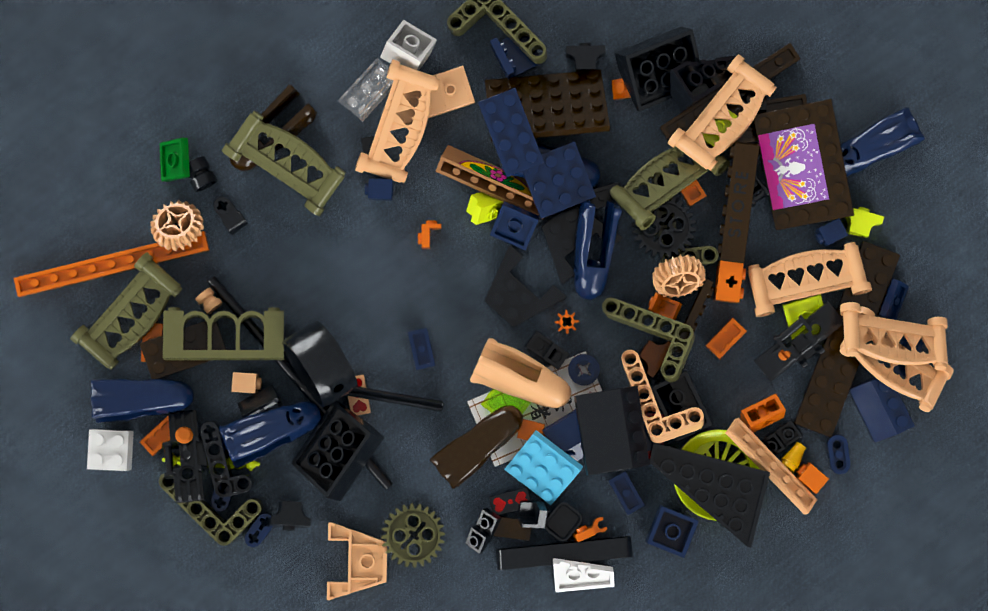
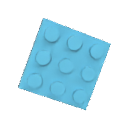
[504,430,583,505]

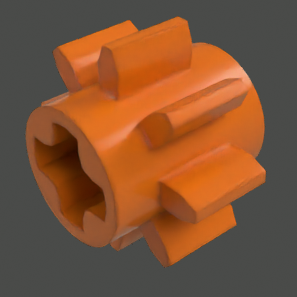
[554,310,579,334]

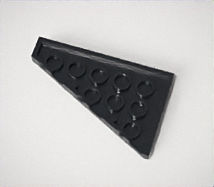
[649,442,770,548]

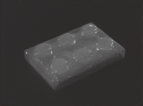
[338,58,393,122]

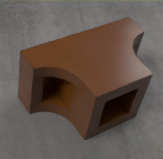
[639,340,671,378]

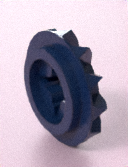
[568,354,600,385]

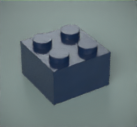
[645,505,699,558]

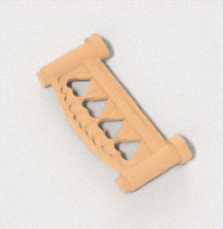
[667,54,777,171]
[355,59,440,183]
[747,242,872,317]
[840,302,948,370]
[840,306,954,412]

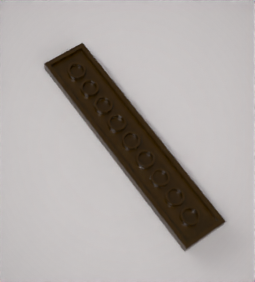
[794,241,900,437]

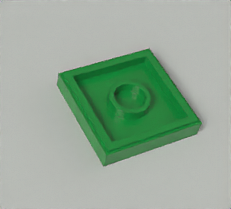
[160,138,190,182]

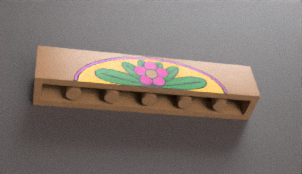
[436,145,543,219]

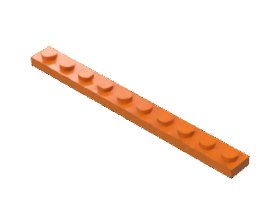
[13,231,210,297]

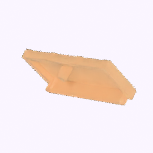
[389,65,475,125]

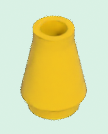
[781,442,806,473]

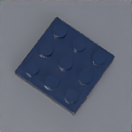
[522,141,596,219]

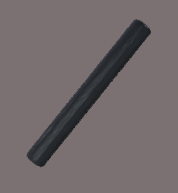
[347,387,443,411]

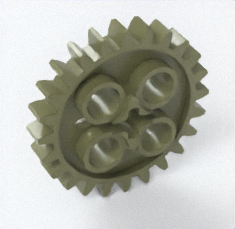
[381,503,445,568]

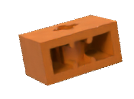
[713,261,746,303]
[740,394,786,433]

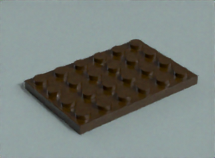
[485,70,610,142]

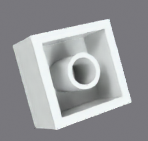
[380,20,437,71]
[87,429,134,471]

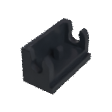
[237,385,283,418]

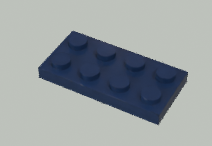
[478,88,544,177]

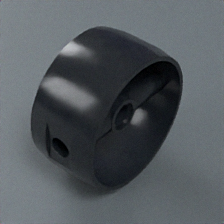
[282,321,358,407]

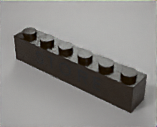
[718,142,760,263]

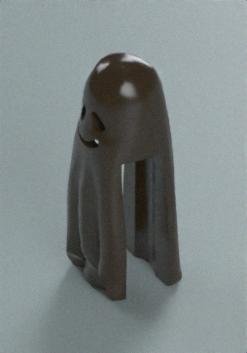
[229,85,317,171]
[430,405,523,489]

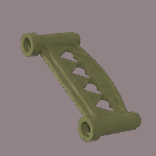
[222,110,346,216]
[610,144,730,230]
[70,252,183,370]

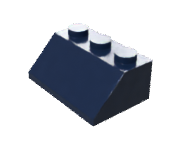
[849,377,915,443]
[542,409,583,461]

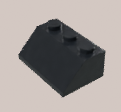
[651,370,713,442]

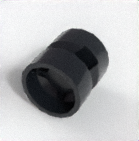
[188,156,218,192]

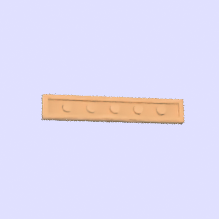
[725,418,818,515]

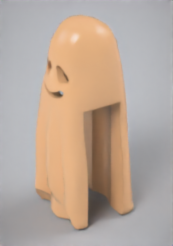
[470,338,571,408]

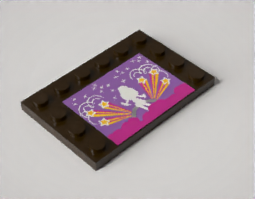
[754,99,855,230]

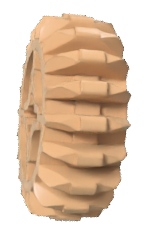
[150,200,204,251]
[652,255,705,298]

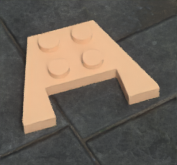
[327,522,388,600]

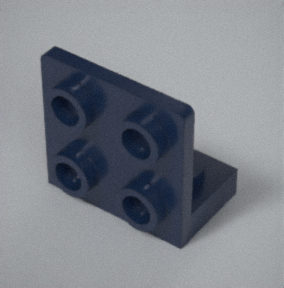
[490,36,540,80]

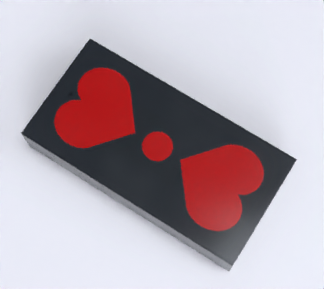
[489,487,530,515]

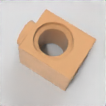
[231,372,262,393]

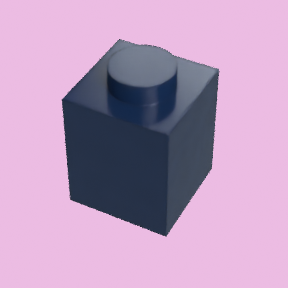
[365,178,393,201]
[815,218,848,247]

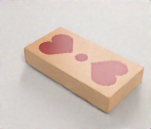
[348,374,371,416]

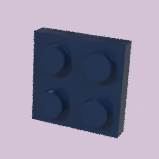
[490,201,540,250]

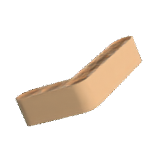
[621,350,704,443]

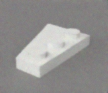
[553,558,614,592]

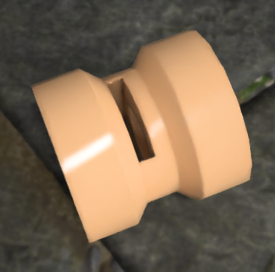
[195,287,223,315]

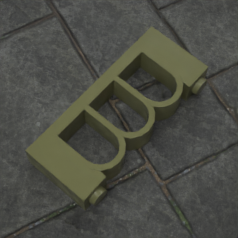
[163,307,284,360]

